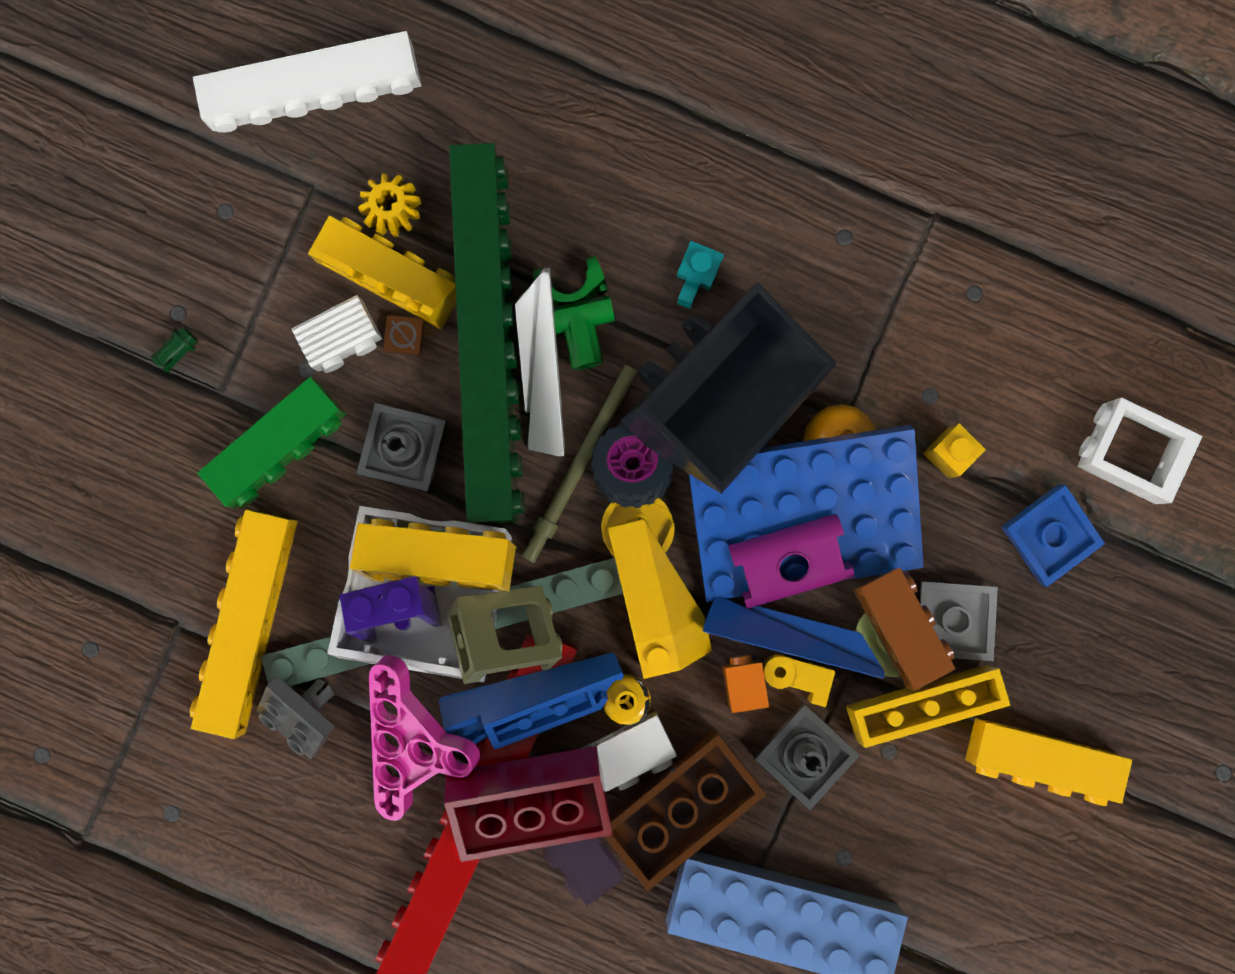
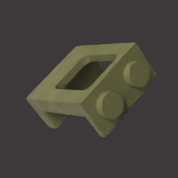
[446,586,562,684]

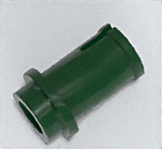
[150,326,199,373]

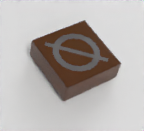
[383,315,425,356]

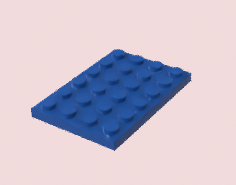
[689,425,924,602]

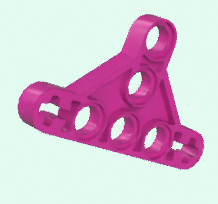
[369,655,480,821]

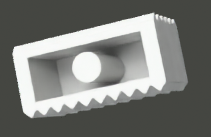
[291,295,382,373]

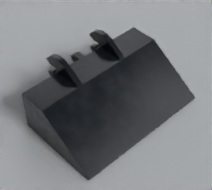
[621,282,836,494]

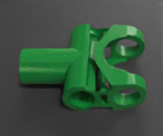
[533,256,615,371]

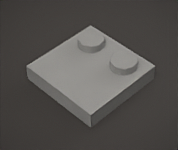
[919,581,998,661]

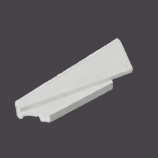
[515,268,565,456]

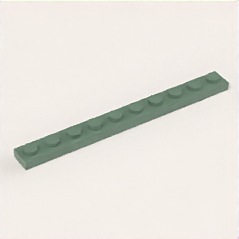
[261,558,623,686]

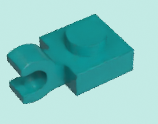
[676,241,724,309]

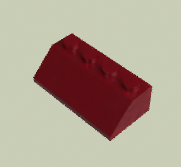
[444,746,612,862]

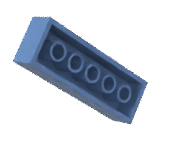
[666,851,908,974]

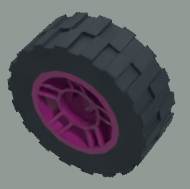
[591,424,674,508]

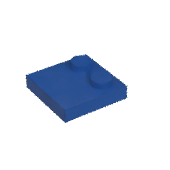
[1001,484,1105,587]

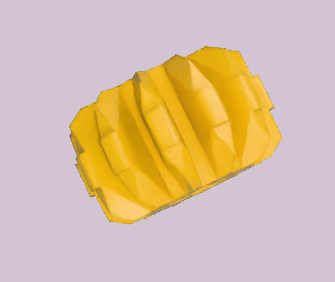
[358,173,421,237]

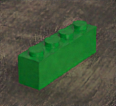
[197,377,346,508]

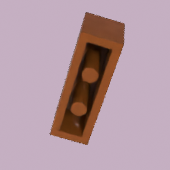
[853,567,955,691]

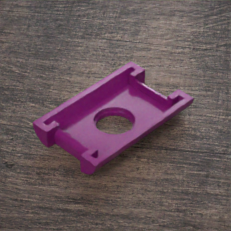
[728,513,854,609]

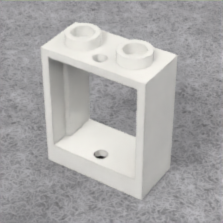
[1077,398,1203,504]

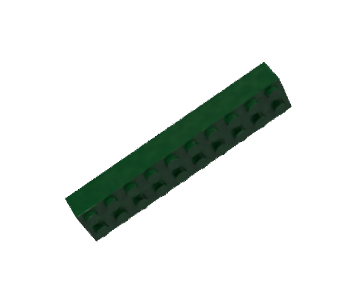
[449,143,525,524]

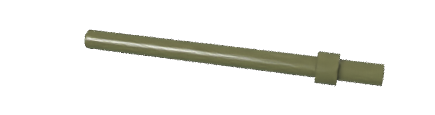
[521,365,637,563]

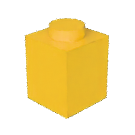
[923,423,986,479]

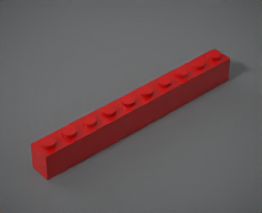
[375,634,579,974]

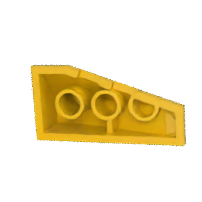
[608,518,712,679]

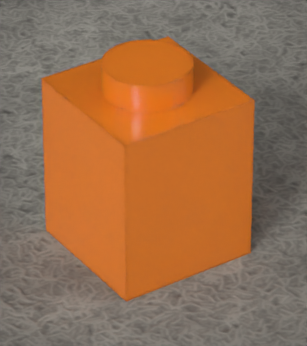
[722,654,769,713]

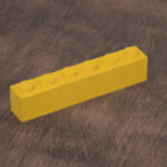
[190,510,298,739]

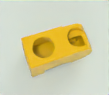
[762,654,835,707]

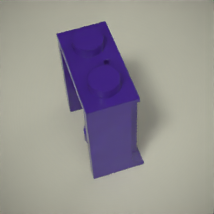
[339,576,442,643]

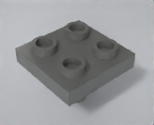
[356,403,448,492]
[256,676,334,760]
[754,703,860,810]

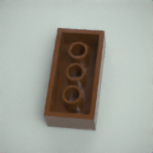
[605,729,766,892]

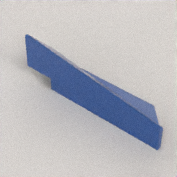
[702,597,885,679]
[439,653,624,753]

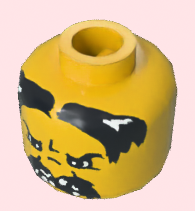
[603,674,651,725]

